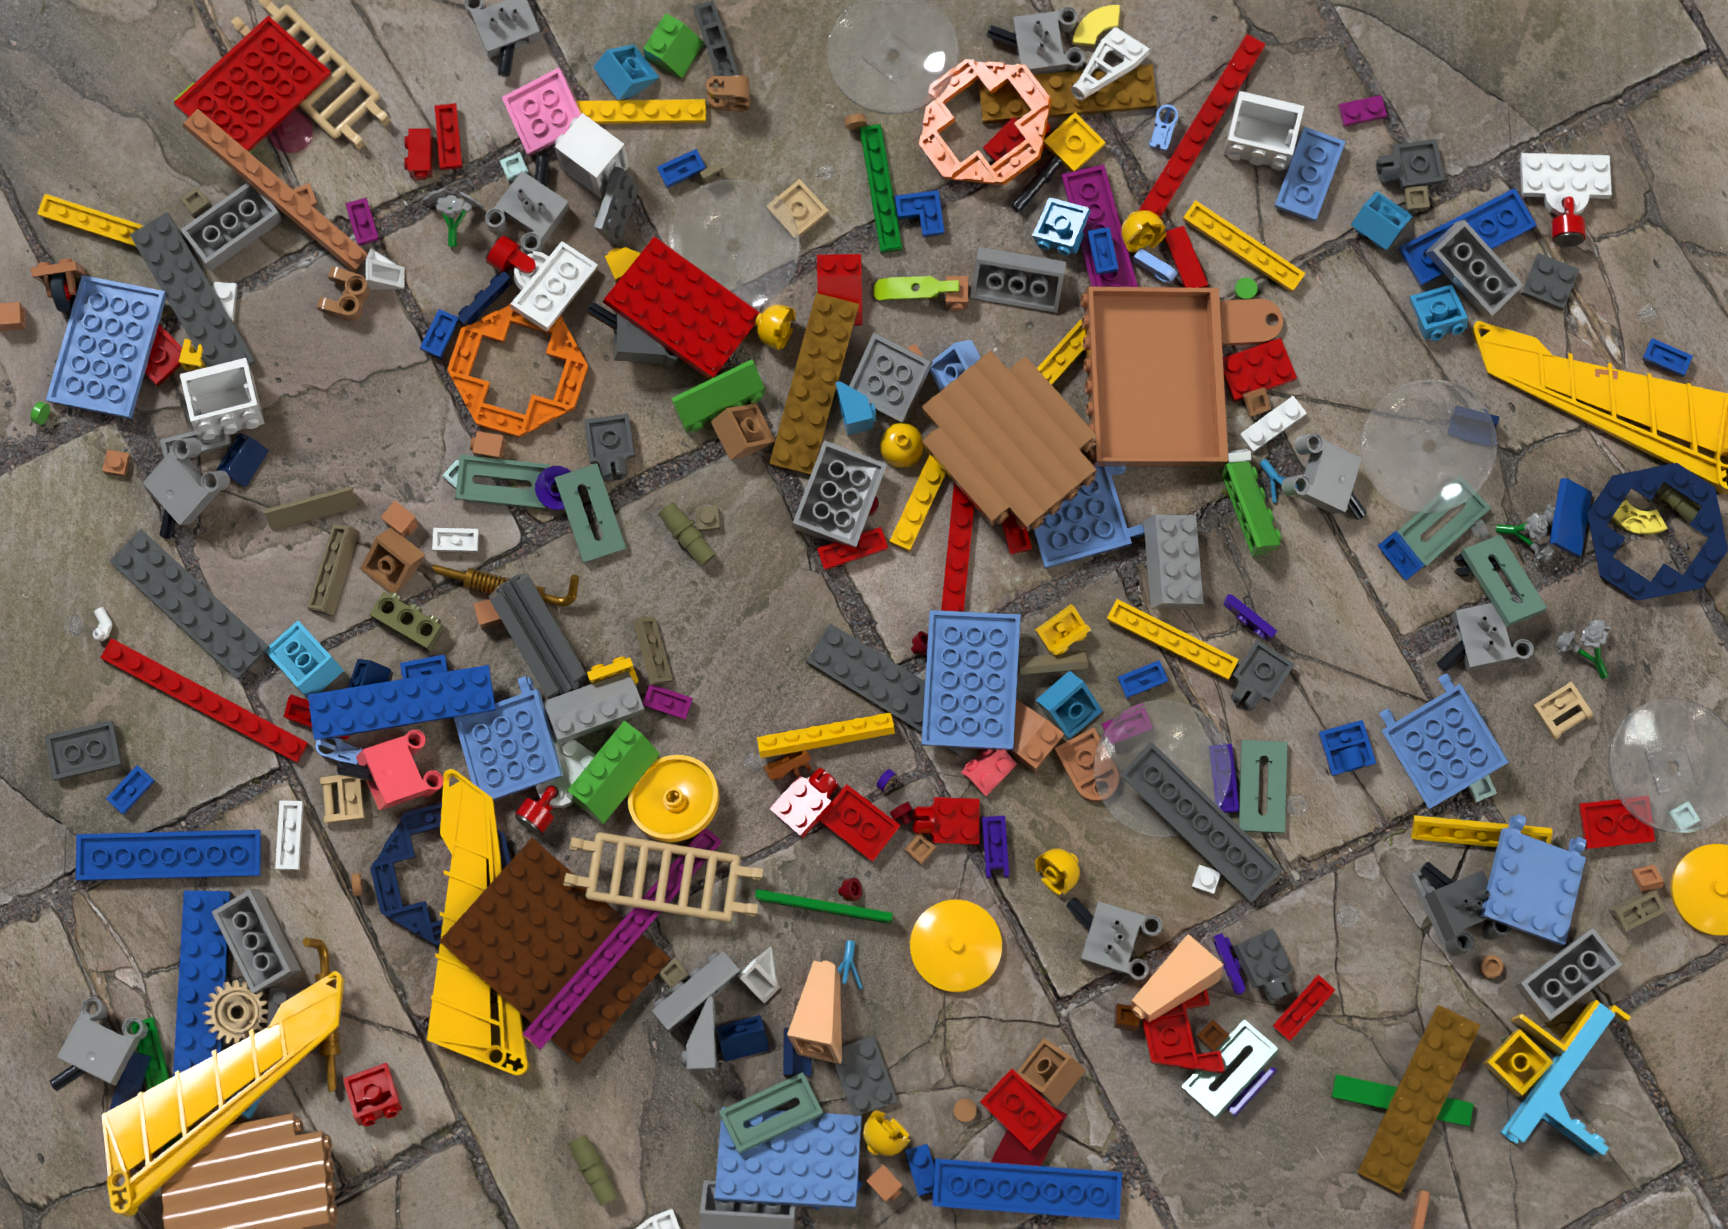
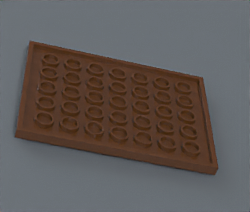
[439,838,670,1064]

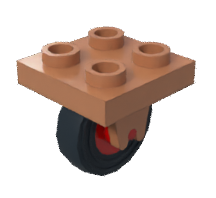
[31,259,86,312]

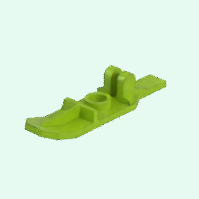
[874,276,960,301]

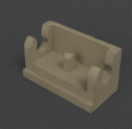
[1608,890,1666,932]

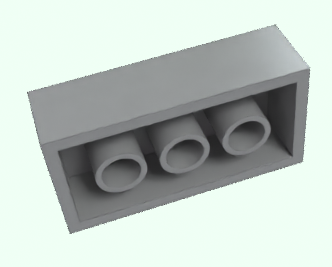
[181,182,283,271]
[1425,220,1523,317]
[1144,515,1204,609]
[1516,928,1622,1023]

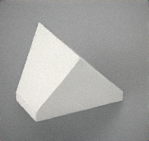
[366,248,404,290]
[738,947,780,1004]

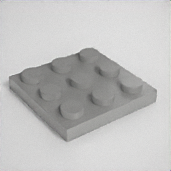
[849,333,933,423]

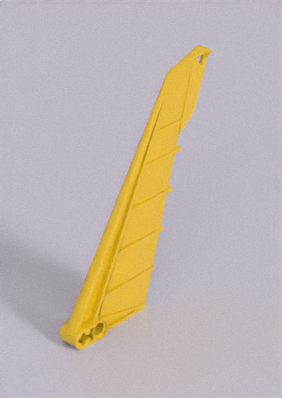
[1472,321,1728,494]
[427,769,529,1076]
[102,971,344,1217]

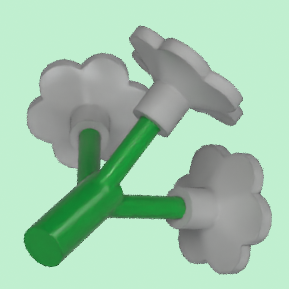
[423,188,483,247]

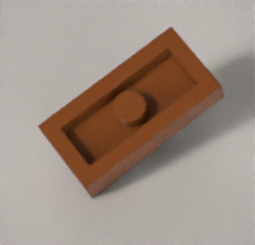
[763,750,811,781]

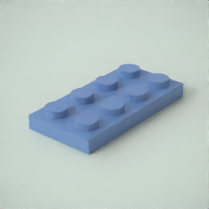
[1274,126,1346,222]

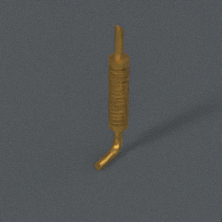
[432,564,580,607]
[302,937,341,1092]

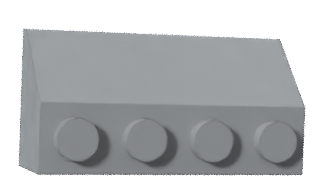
[970,247,1066,313]
[543,671,644,744]
[212,889,301,993]
[652,951,741,1034]
[699,1180,796,1229]

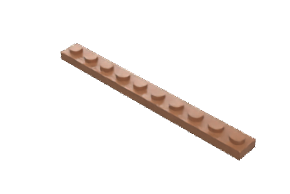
[182,109,368,272]

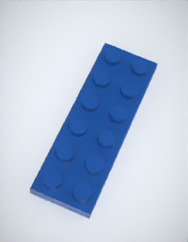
[1398,188,1537,287]

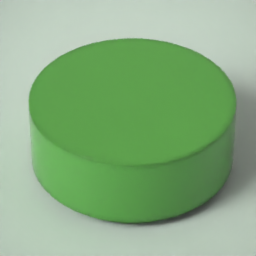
[1234,277,1257,300]
[31,401,50,425]

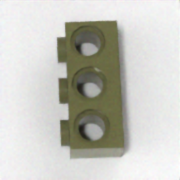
[369,592,444,652]

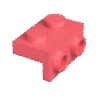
[961,749,1017,796]

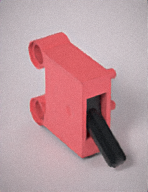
[336,729,443,811]

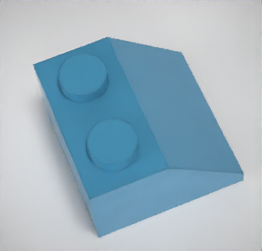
[593,44,659,101]
[1351,191,1413,250]
[836,381,876,436]
[1036,671,1103,740]

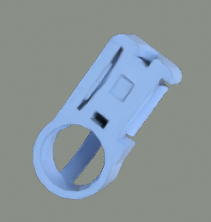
[1149,105,1178,152]
[1133,248,1177,284]
[316,738,363,765]

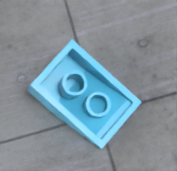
[266,621,344,700]

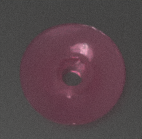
[269,111,313,153]

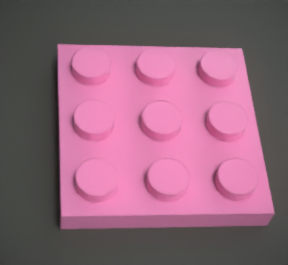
[502,68,582,156]

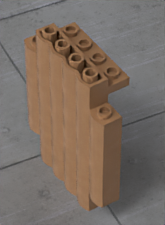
[922,351,1097,532]
[162,1113,338,1229]

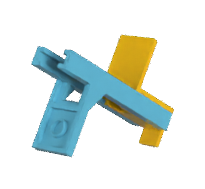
[1500,1000,1631,1157]

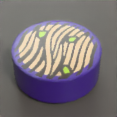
[876,769,897,792]

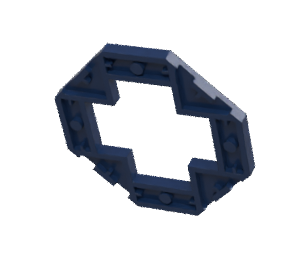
[1586,463,1728,601]
[370,803,511,946]

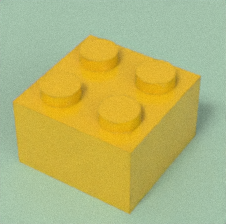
[1483,1029,1554,1097]

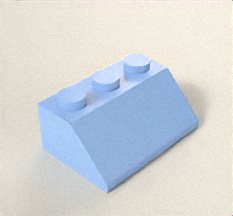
[929,340,981,392]

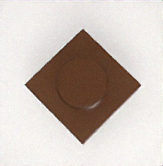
[1114,1003,1139,1032]
[1196,1019,1229,1052]

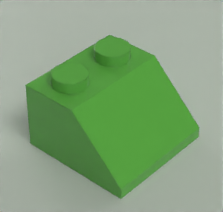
[643,13,704,79]

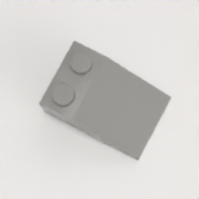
[682,997,717,1072]

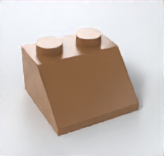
[711,403,776,460]
[360,527,426,594]
[1017,1038,1086,1107]

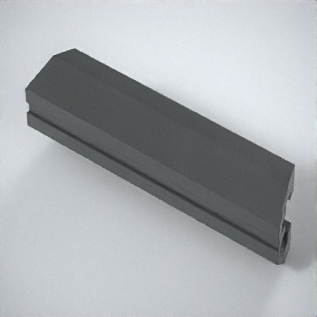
[489,573,588,699]

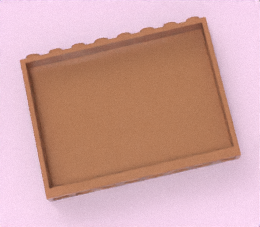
[1081,287,1228,467]

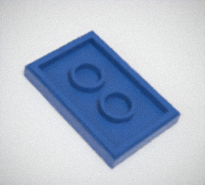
[1549,478,1592,556]

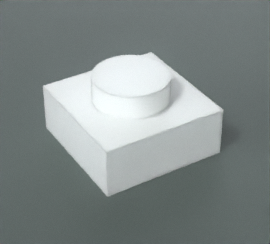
[1228,449,1251,463]
[1192,865,1220,895]

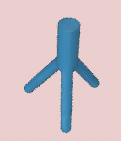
[1260,459,1297,503]
[837,940,863,989]

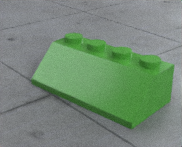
[671,359,766,433]
[1221,461,1282,558]
[567,721,660,825]

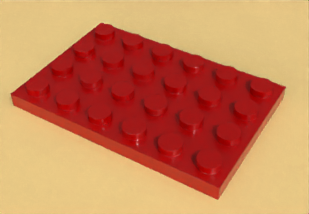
[174,15,332,152]
[603,236,760,380]

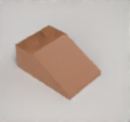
[1007,699,1064,773]

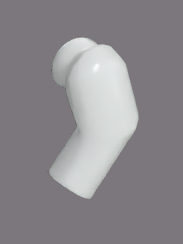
[93,607,113,641]

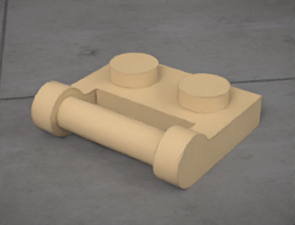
[1532,681,1594,740]
[320,775,365,824]

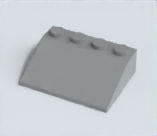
[791,440,887,548]

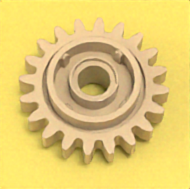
[202,980,268,1045]

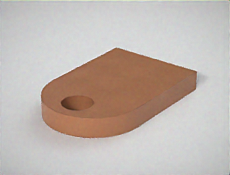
[1220,299,1283,346]
[1054,728,1119,802]

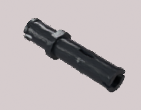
[1010,155,1063,213]

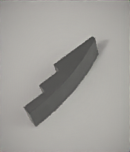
[693,0,738,88]

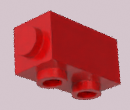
[404,128,433,180]

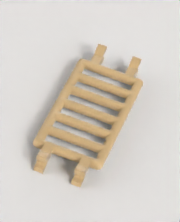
[231,0,391,150]
[563,832,763,922]

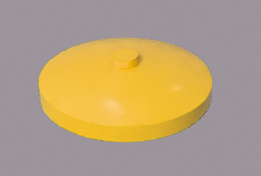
[628,755,720,842]
[1670,844,1728,936]
[910,900,1002,993]

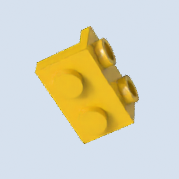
[1035,604,1091,655]
[587,656,639,684]

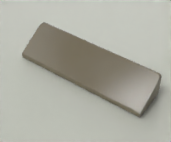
[264,486,358,530]
[307,524,360,616]

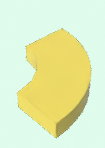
[1072,5,1120,47]
[1611,500,1668,535]

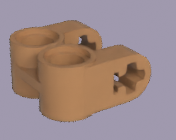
[706,75,750,112]
[316,267,370,322]

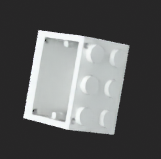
[1223,91,1304,170]
[554,113,629,199]
[180,358,265,440]

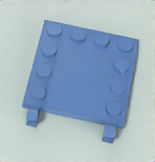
[1033,463,1144,569]
[1379,673,1509,809]
[454,676,564,801]
[1480,814,1586,946]

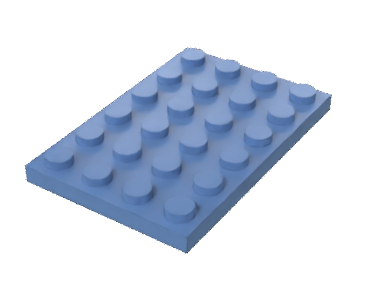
[46,275,166,419]
[922,610,1021,750]
[715,1107,861,1209]

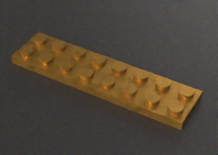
[978,64,1157,124]
[769,293,859,475]
[1357,1004,1481,1194]

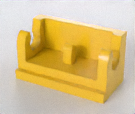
[179,339,207,372]

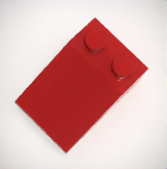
[817,254,862,326]

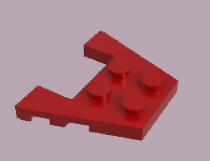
[1142,989,1225,1073]

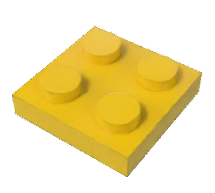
[1043,113,1106,172]

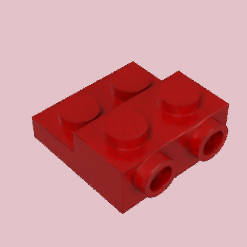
[343,1062,403,1127]

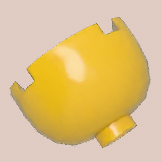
[1121,211,1166,253]
[755,305,796,350]
[880,423,924,468]
[1035,848,1080,895]
[863,1111,910,1156]

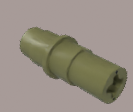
[1651,463,1701,524]
[658,502,716,567]
[568,1134,618,1206]

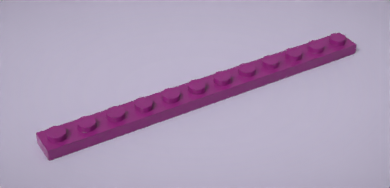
[522,828,722,1050]

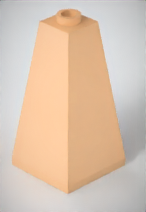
[1131,934,1223,1022]
[787,961,842,1064]

